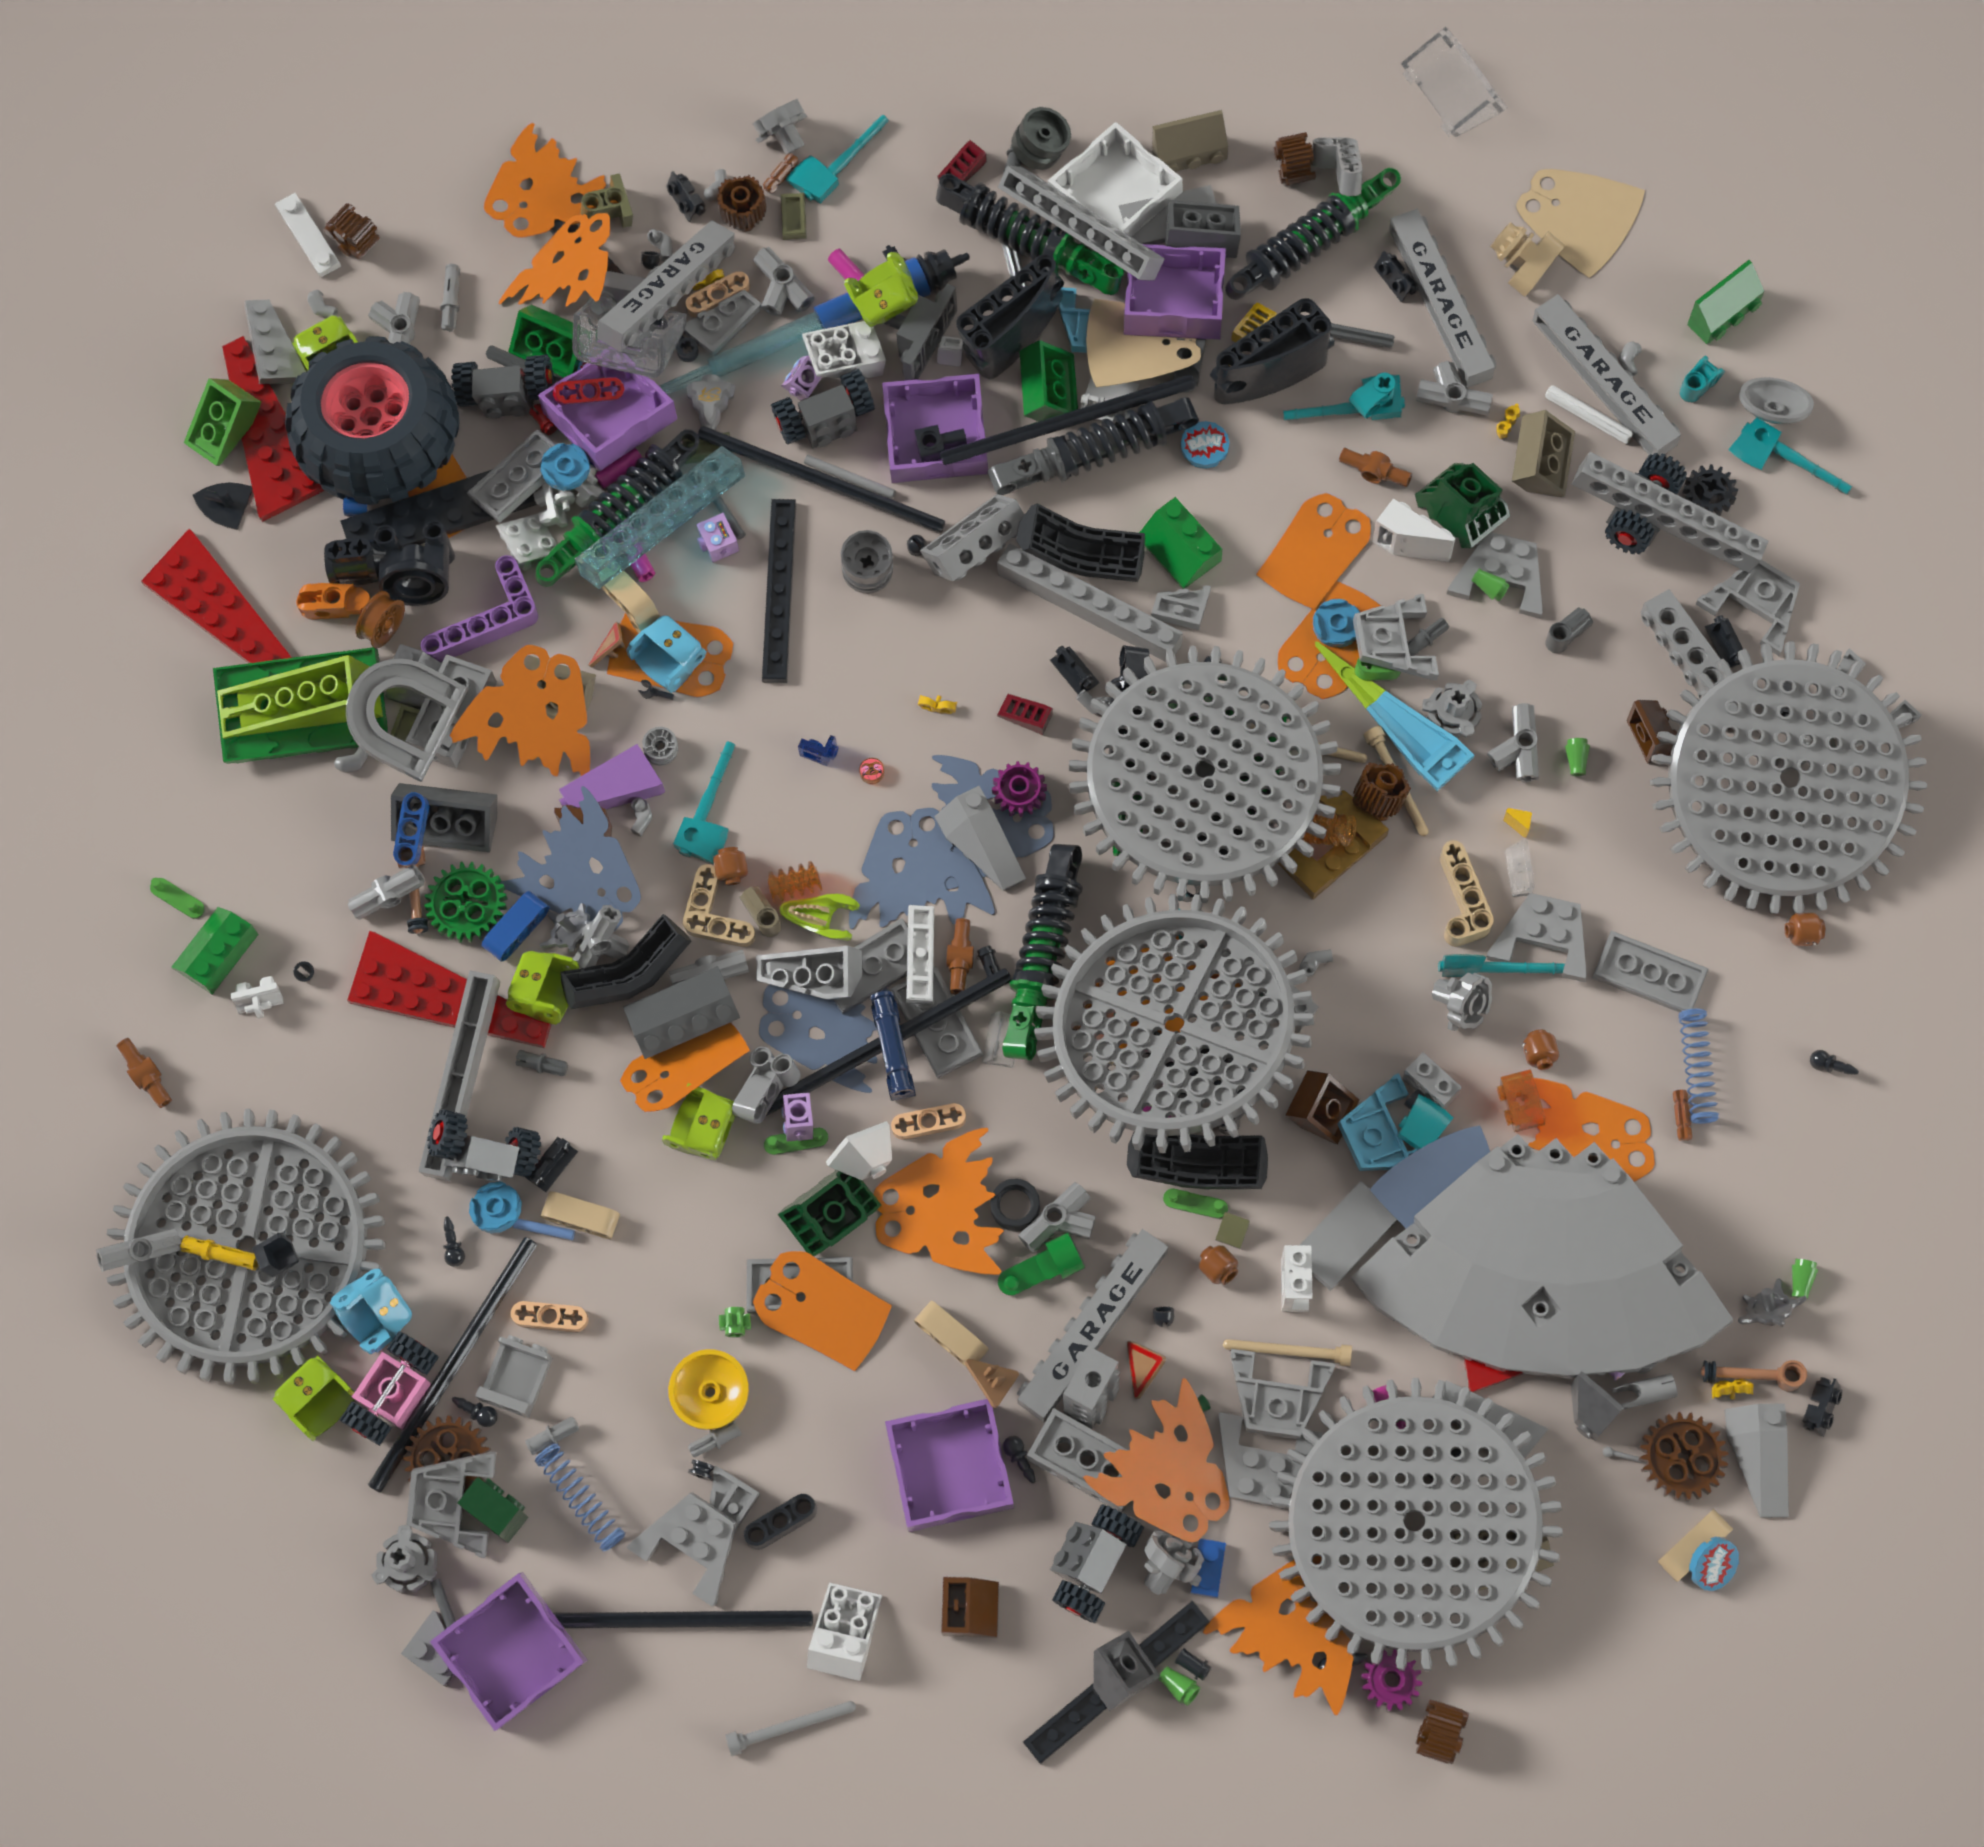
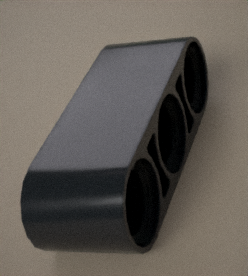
[744,1494,817,1550]

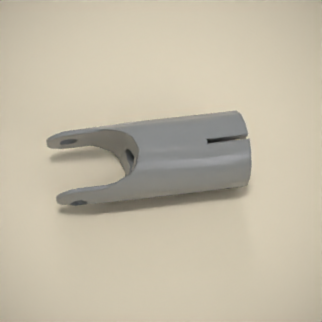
[1612,1373,1677,1409]

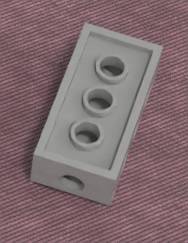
[920,494,1025,581]
[405,654,497,769]
[1063,1346,1121,1429]
[1027,1408,1128,1513]

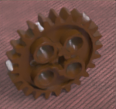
[1638,1412,1729,1501]
[403,1415,491,1494]

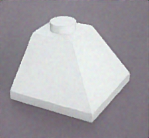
[826,1121,892,1180]

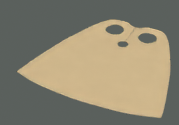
[1516,169,1645,278]
[1086,299,1201,387]

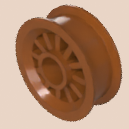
[355,591,405,648]

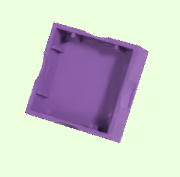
[1124,244,1226,340]
[538,347,677,471]
[882,374,988,483]
[885,1399,1014,1532]
[430,1572,588,1731]

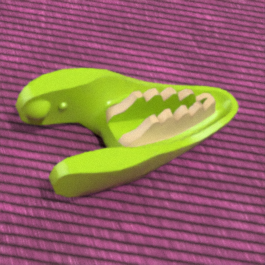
[780,894,860,941]

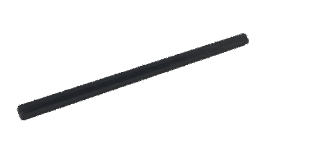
[940,375,1195,465]
[697,426,945,533]
[766,968,1012,1116]
[368,1237,537,1493]
[553,1610,813,1628]

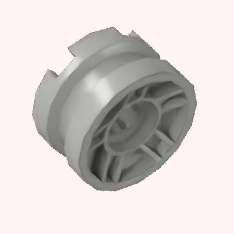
[642,727,678,766]

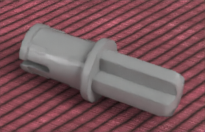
[525,1417,579,1455]
[688,1420,742,1457]

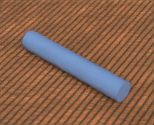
[513,1218,575,1241]

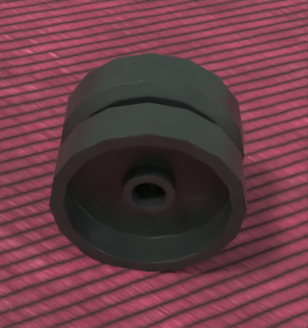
[1011,107,1071,170]

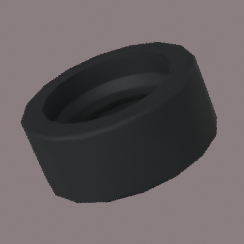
[990,1178,1040,1231]

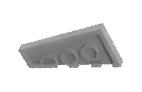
[245,300,306,384]
[1432,1380,1548,1459]

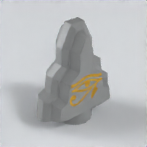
[687,374,735,430]

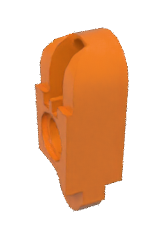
[296,583,371,620]

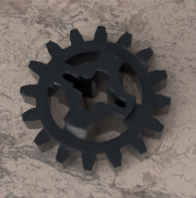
[1682,464,1738,516]

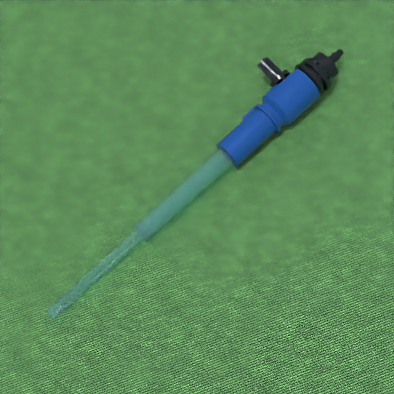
[659,245,970,395]

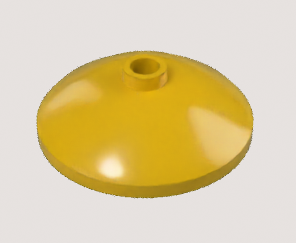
[668,1349,749,1430]

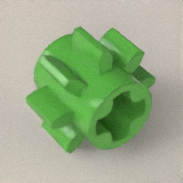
[719,1307,751,1338]

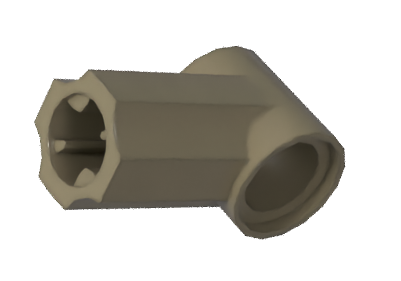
[739,885,782,937]

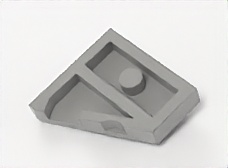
[1151,585,1211,630]
[710,1466,760,1534]
[401,1610,454,1687]

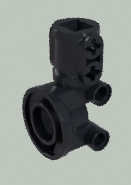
[324,521,455,606]

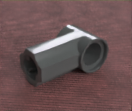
[1545,607,1593,653]

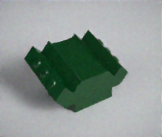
[1415,463,1510,548]
[777,1170,881,1256]

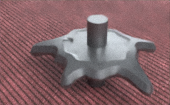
[540,903,594,952]
[1738,1278,1807,1327]

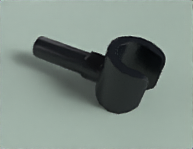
[638,680,674,700]

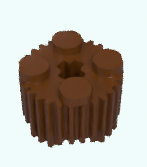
[1273,132,1316,186]
[717,175,767,232]
[323,203,380,259]
[1352,762,1411,821]
[1416,1699,1469,1764]

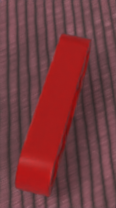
[553,377,624,405]

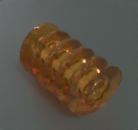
[1302,814,1357,847]
[767,861,823,904]

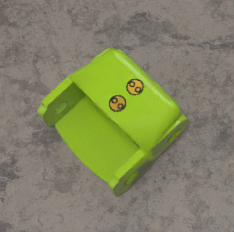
[844,252,918,327]
[292,315,358,371]
[506,951,579,1025]
[662,1083,735,1160]
[273,1355,355,1441]

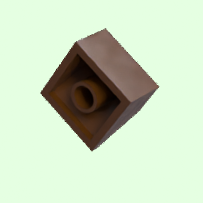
[1626,700,1677,764]
[1285,1070,1360,1145]

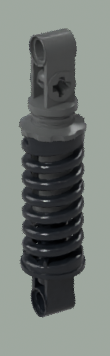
[988,397,1199,495]

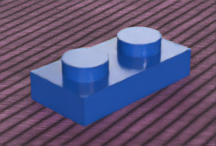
[1191,1538,1226,1598]

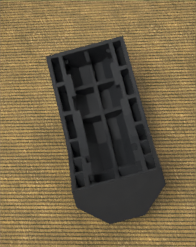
[1016,503,1145,582]
[560,914,692,1009]
[1127,1131,1268,1190]

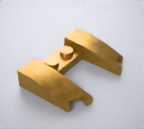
[1277,790,1389,900]

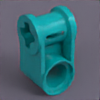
[1679,355,1725,403]
[1349,373,1395,419]

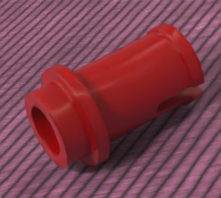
[529,404,558,435]

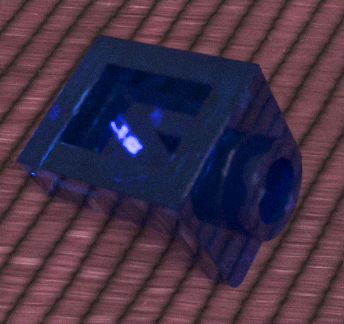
[798,735,839,766]

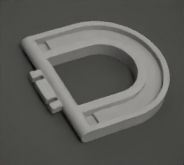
[346,659,469,782]

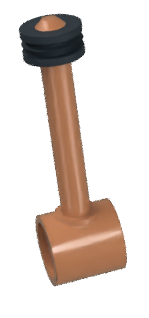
[397,844,429,934]
[1701,1360,1807,1392]

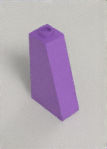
[559,744,665,810]

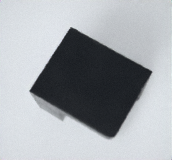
[252,1233,299,1278]

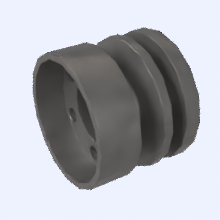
[841,530,893,594]

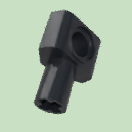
[914,424,967,463]

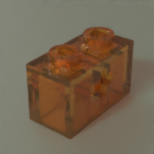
[1496,1069,1546,1133]

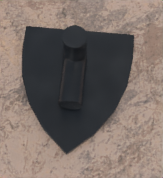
[193,482,253,530]

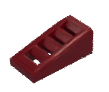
[937,140,987,182]
[997,694,1053,735]

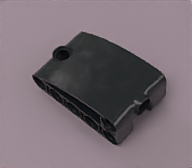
[956,254,1064,379]
[1210,298,1335,405]

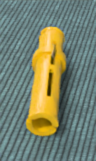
[180,1235,259,1271]

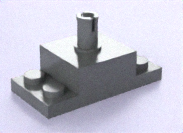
[884,284,957,381]

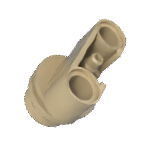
[1490,222,1565,297]

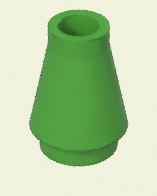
[1471,568,1510,601]
[1565,738,1590,776]
[1792,1258,1818,1299]
[1158,1666,1200,1706]

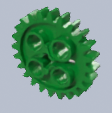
[424,861,508,943]

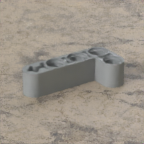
[1312,137,1363,196]

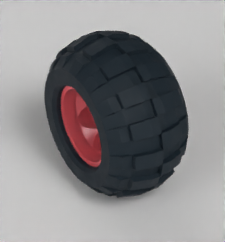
[285,336,460,505]

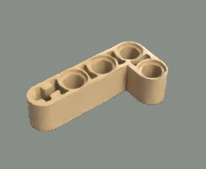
[583,551,660,633]
[1440,840,1494,947]

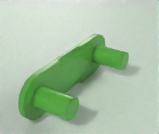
[150,878,205,919]
[764,1127,828,1155]
[1163,1188,1228,1219]

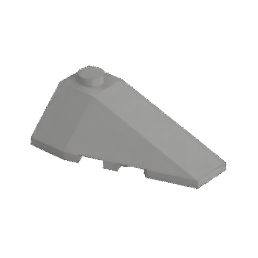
[935,786,1026,891]
[756,946,862,1000]
[1725,1404,1789,1518]

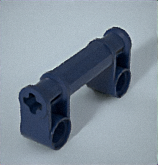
[870,991,916,1101]

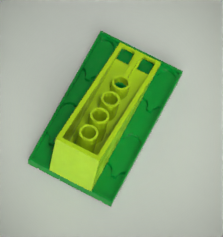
[213,647,389,764]

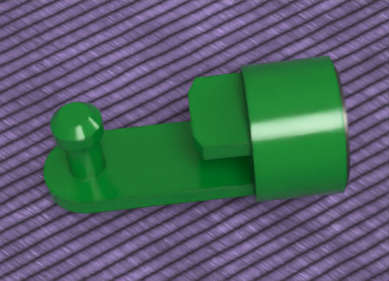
[998,1233,1085,1296]

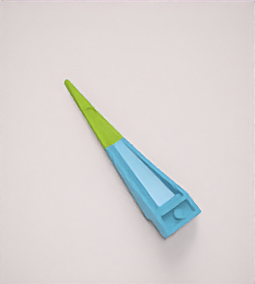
[1315,641,1474,792]

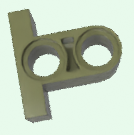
[580,173,633,228]

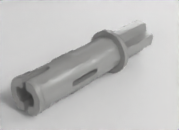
[440,264,460,332]

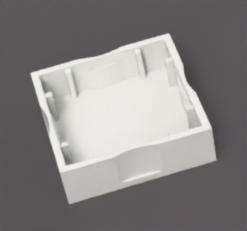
[1048,122,1183,237]

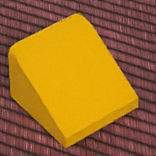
[1503,808,1532,838]

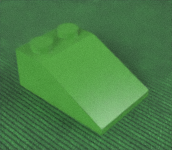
[184,378,261,466]

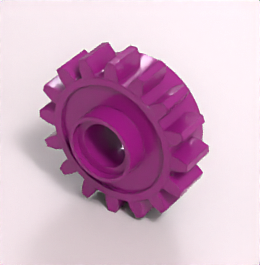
[992,761,1047,817]
[1361,1649,1423,1712]

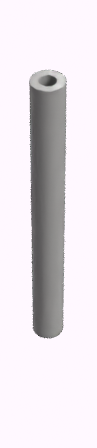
[804,455,896,499]

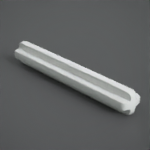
[1545,385,1633,443]

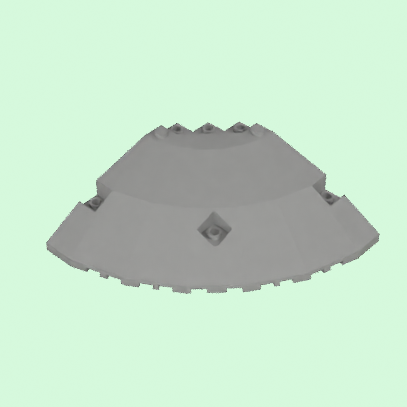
[1351,1134,1733,1379]

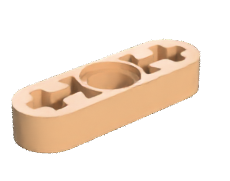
[686,271,750,318]
[891,1103,966,1140]
[511,1301,589,1332]

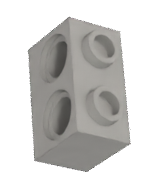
[1402,1052,1462,1109]

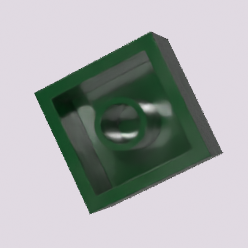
[457,1477,528,1543]

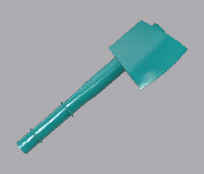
[786,114,889,204]
[1283,375,1405,420]
[1728,417,1852,495]
[673,741,736,864]
[1438,954,1565,977]
[1397,1094,1454,1150]

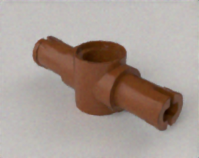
[1339,447,1412,487]
[947,918,974,995]
[116,1038,172,1108]

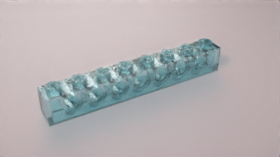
[575,446,745,589]

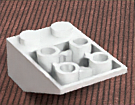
[802,321,886,379]
[1372,499,1455,562]
[807,1583,882,1681]

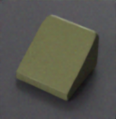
[1215,1212,1250,1249]

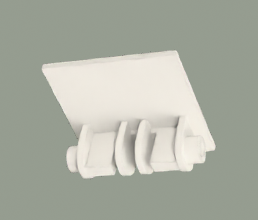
[1081,376,1139,422]
[496,514,557,571]

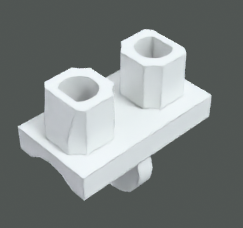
[566,464,604,508]
[533,482,575,528]
[231,976,284,1019]

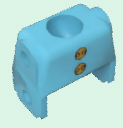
[626,615,706,693]
[330,1268,412,1354]

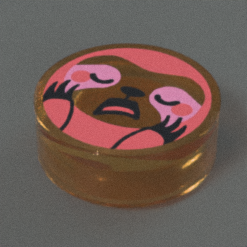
[859,758,885,784]

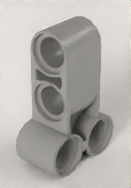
[732,1046,801,1124]

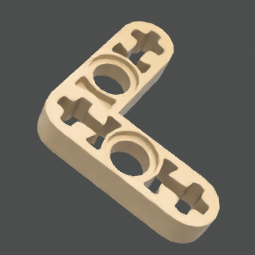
[683,864,756,947]

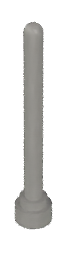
[725,1701,856,1756]

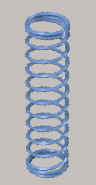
[1678,1009,1719,1124]
[535,1443,625,1551]

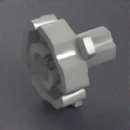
[753,99,807,155]
[1422,679,1482,738]
[1432,973,1492,1031]
[372,1525,438,1593]
[1144,1530,1204,1595]

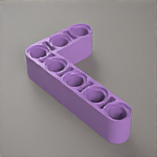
[420,555,539,663]

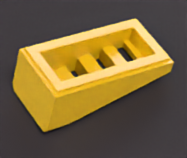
[1231,302,1277,342]

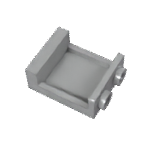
[475,1335,553,1418]

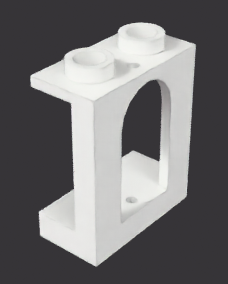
[1281,1245,1312,1312]

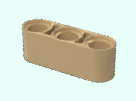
[540,1191,620,1239]
[914,1300,989,1366]
[1658,1509,1733,1582]

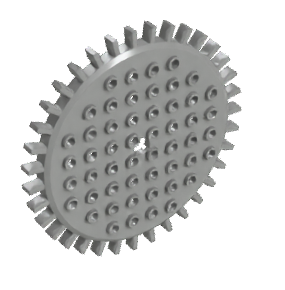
[1650,641,1927,914]
[1069,646,1341,903]
[1035,894,1314,1153]
[107,1109,386,1385]
[1269,1378,1563,1671]

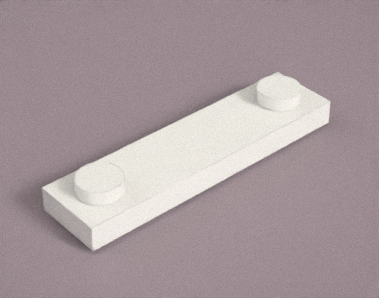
[275,193,341,278]
[906,905,934,1004]

